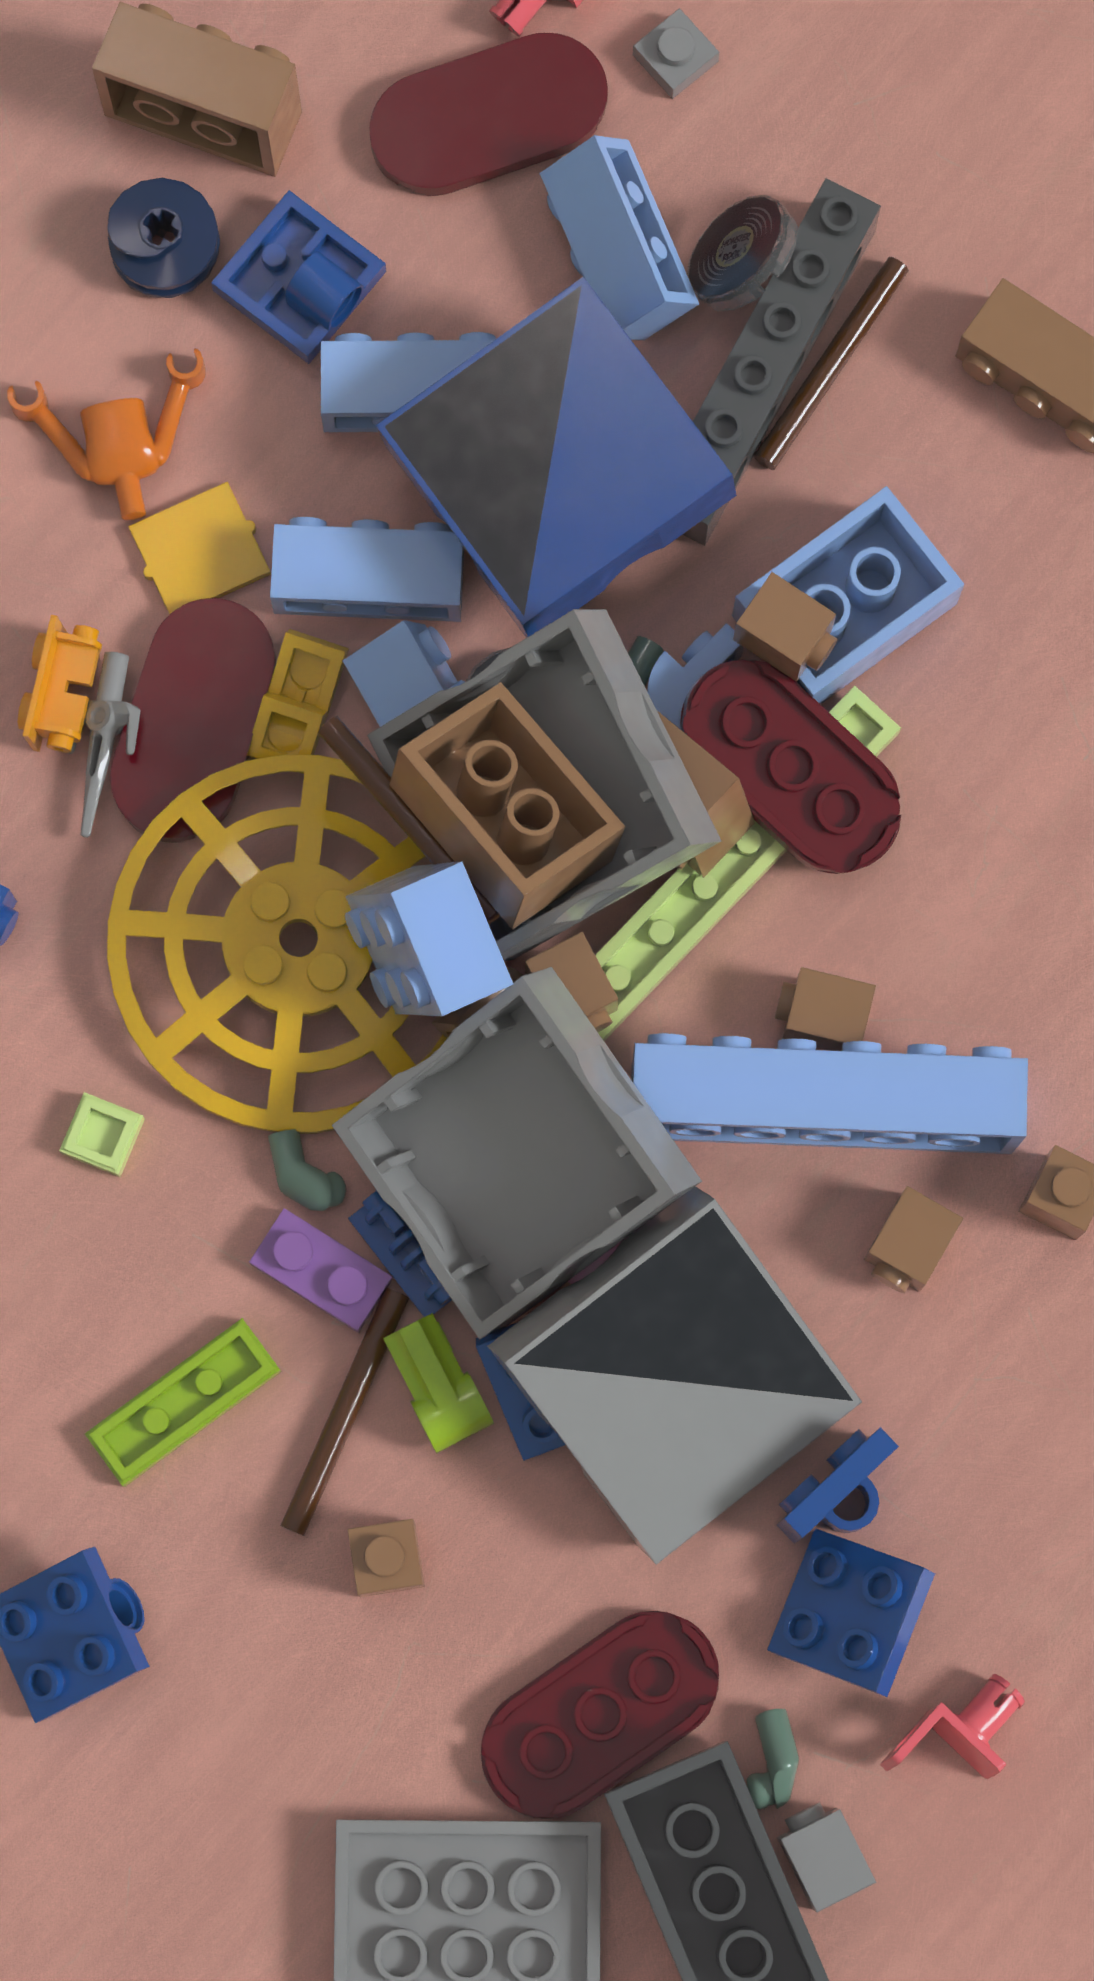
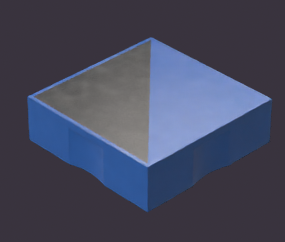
[376,277,737,638]

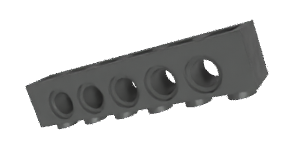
[682,178,881,546]

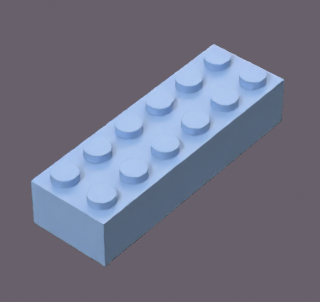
[631,1033,1028,1154]

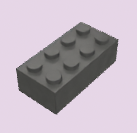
[604,1741,829,1981]

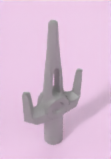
[69,652,141,838]

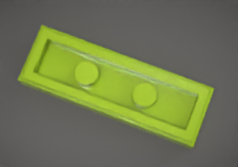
[85,1318,282,1487]

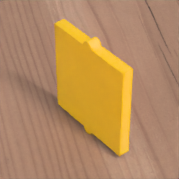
[128,481,271,615]

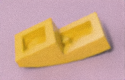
[248,629,349,774]

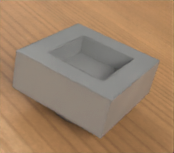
[633,8,720,99]

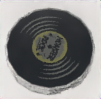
[687,195,798,311]

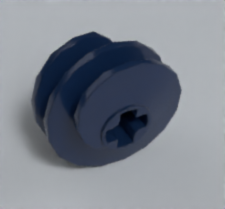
[107,178,220,298]

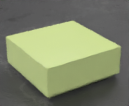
[59,1092,145,1177]

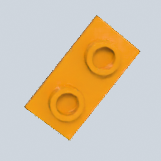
[17,615,102,753]

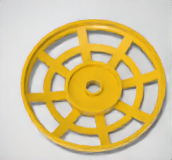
[107,754,447,1134]

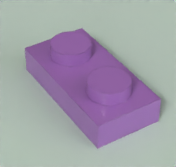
[249,1208,393,1333]

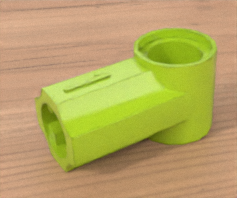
[383,1313,494,1454]

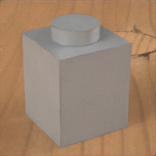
[777,1803,876,1912]

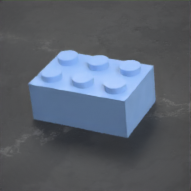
[732,486,964,704]
[345,861,513,1016]

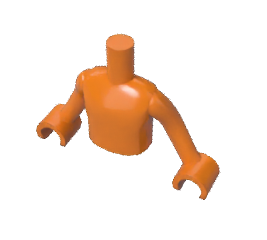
[7,348,206,520]

